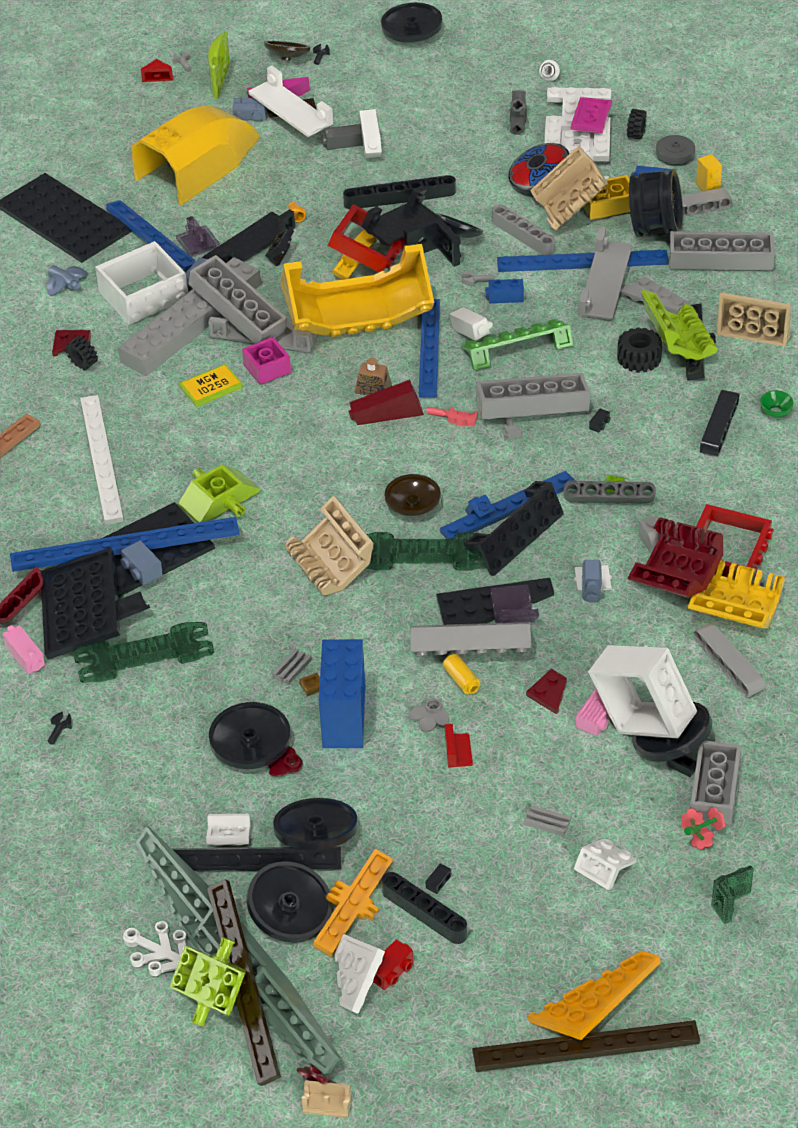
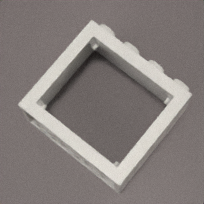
[95,241,188,325]
[588,645,697,738]

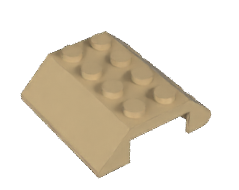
[530,146,608,230]
[285,496,374,595]

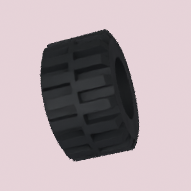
[617,327,662,373]

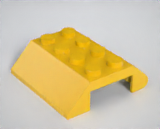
[688,560,785,629]

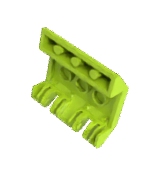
[641,289,718,360]

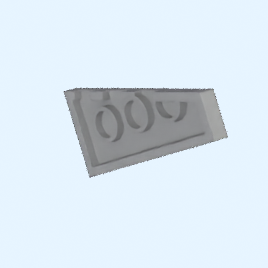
[619,277,690,314]

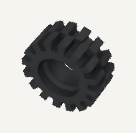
[627,109,647,140]
[65,336,98,370]

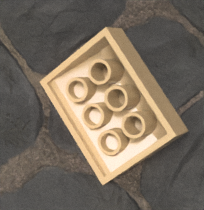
[717,292,792,347]

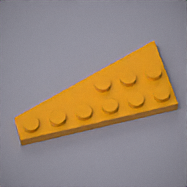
[527,950,661,1040]

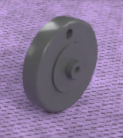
[656,135,695,164]

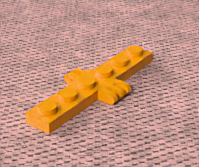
[312,849,393,957]

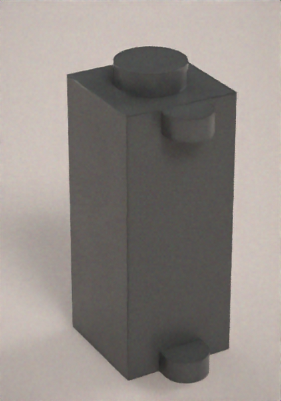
[322,124,363,150]

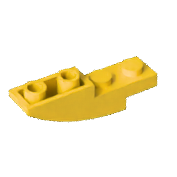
[332,230,378,280]

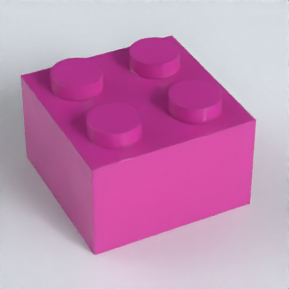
[242,337,291,385]

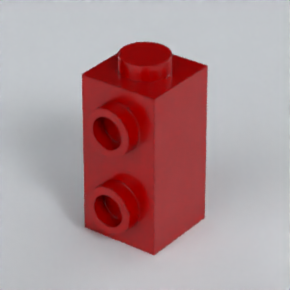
[373,939,414,991]

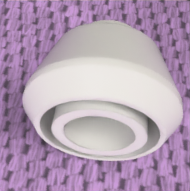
[539,60,560,82]

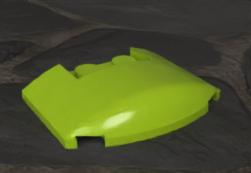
[208,32,230,99]

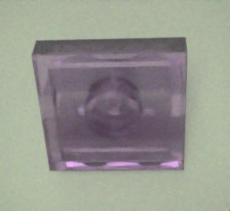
[176,216,220,257]

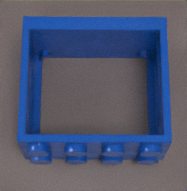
[319,639,366,748]

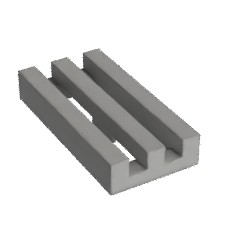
[272,648,312,685]
[524,805,571,837]

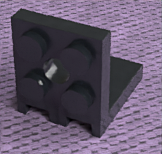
[404,217,461,267]

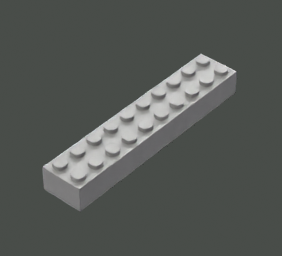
[118,257,261,376]

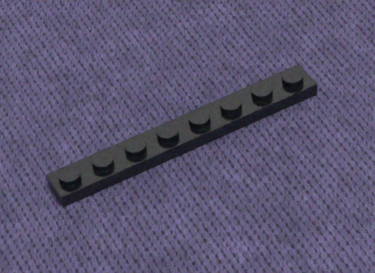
[172,846,341,871]

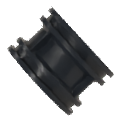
[629,169,683,237]

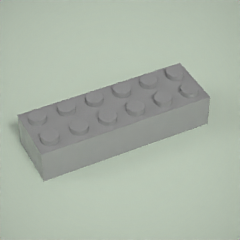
[670,231,775,270]
[189,255,287,344]
[476,373,590,420]
[410,622,531,655]

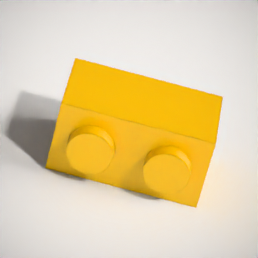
[696,154,722,191]

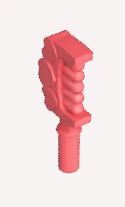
[427,407,478,426]

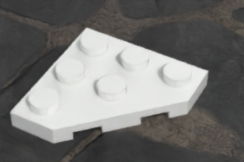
[335,934,385,1013]

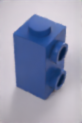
[485,279,524,304]

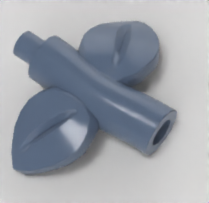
[47,265,88,296]

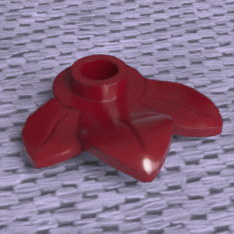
[267,746,303,777]
[297,1065,337,1084]

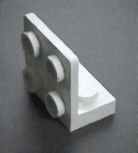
[574,839,637,890]

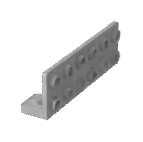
[578,227,632,321]
[208,313,318,353]

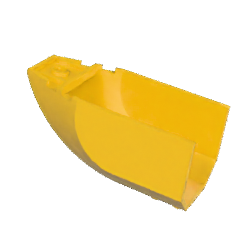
[131,106,260,205]

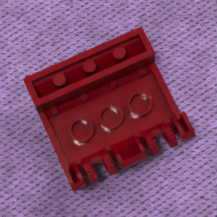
[627,517,724,598]

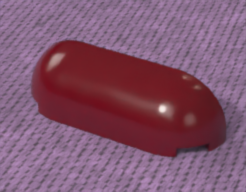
[0,567,43,624]

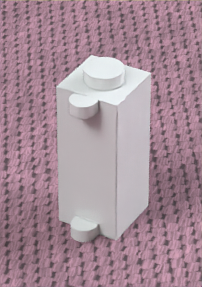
[449,307,493,341]

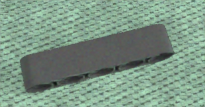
[564,481,656,504]

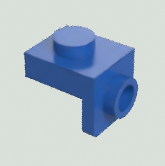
[465,494,495,518]

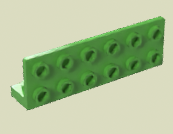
[461,319,574,370]

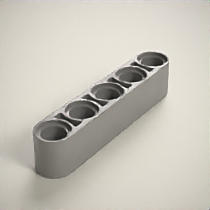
[682,188,733,217]
[492,204,555,255]
[693,623,765,698]

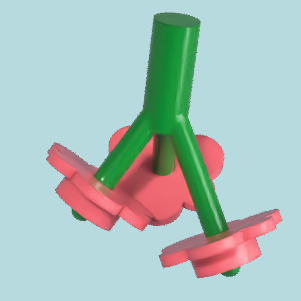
[681,807,725,850]

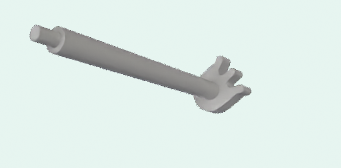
[502,418,522,440]

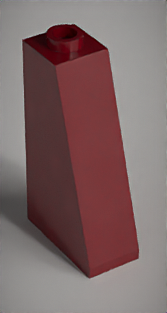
[348,379,424,425]

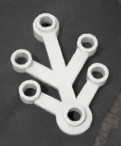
[123,921,187,976]

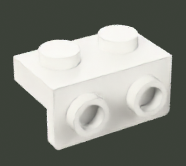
[206,814,250,846]

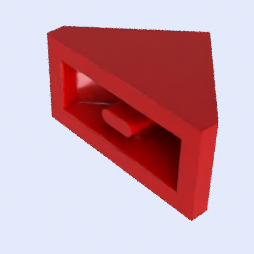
[141,59,173,82]

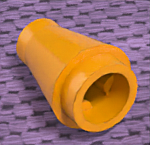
[288,202,306,222]

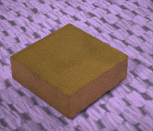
[299,673,320,696]

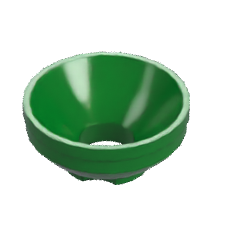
[760,390,794,418]

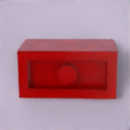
[445,724,473,768]

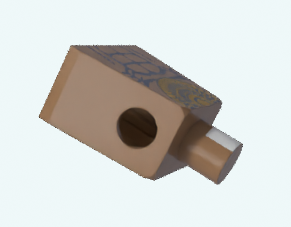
[355,358,392,395]

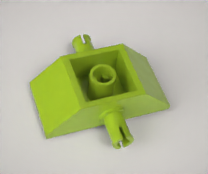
[178,465,260,523]
[170,937,246,1027]

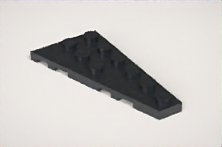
[436,577,554,625]

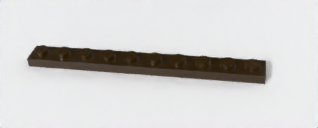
[207,879,281,1086]
[472,1020,700,1072]

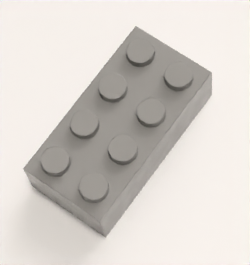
[690,741,742,825]

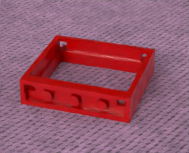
[327,204,404,272]
[696,504,774,579]

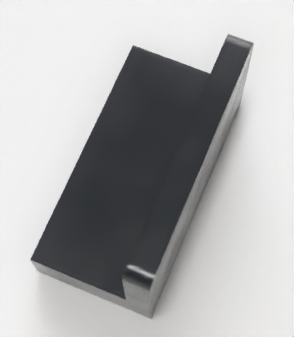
[118,591,150,621]

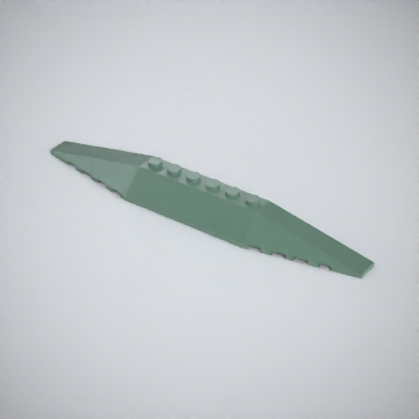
[135,826,341,1075]

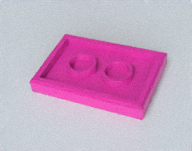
[571,97,612,133]

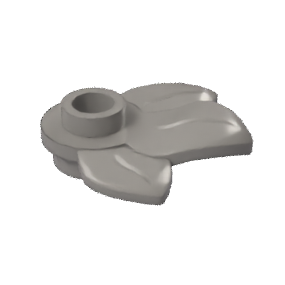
[408,698,449,732]

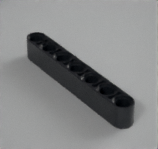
[343,175,456,209]

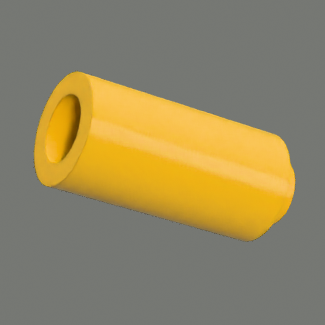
[443,654,480,694]

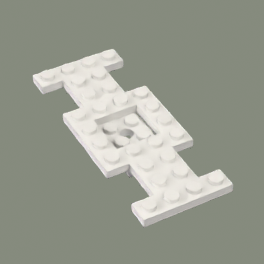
[545,87,611,179]

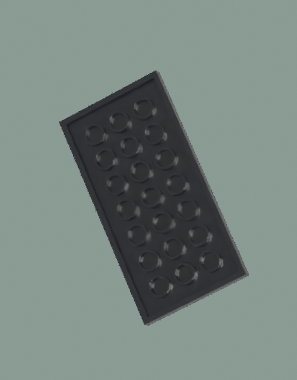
[0,173,132,263]

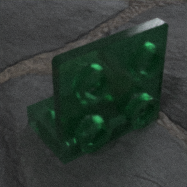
[711,865,754,924]

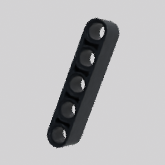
[700,390,740,457]
[382,872,467,944]

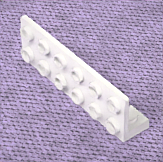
[248,66,333,137]

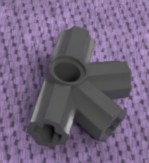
[510,90,527,135]

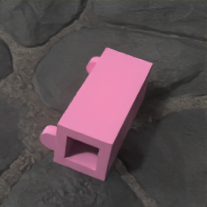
[3,625,45,674]

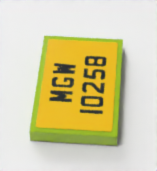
[179,363,243,407]

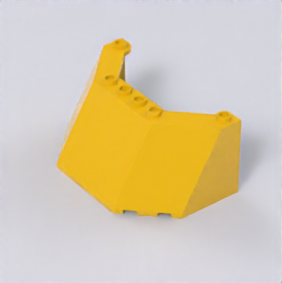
[280,244,434,337]

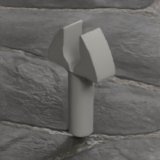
[173,51,191,72]
[462,270,495,286]

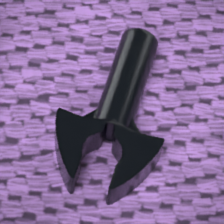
[313,44,330,65]
[47,712,72,745]

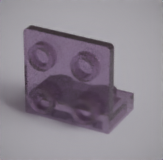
[490,585,539,623]

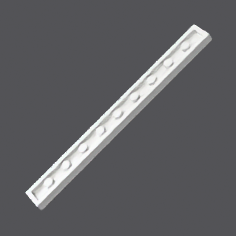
[80,395,124,525]

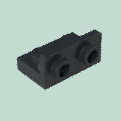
[265,227,294,266]

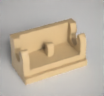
[302,1080,351,1118]

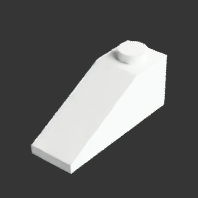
[359,109,382,158]

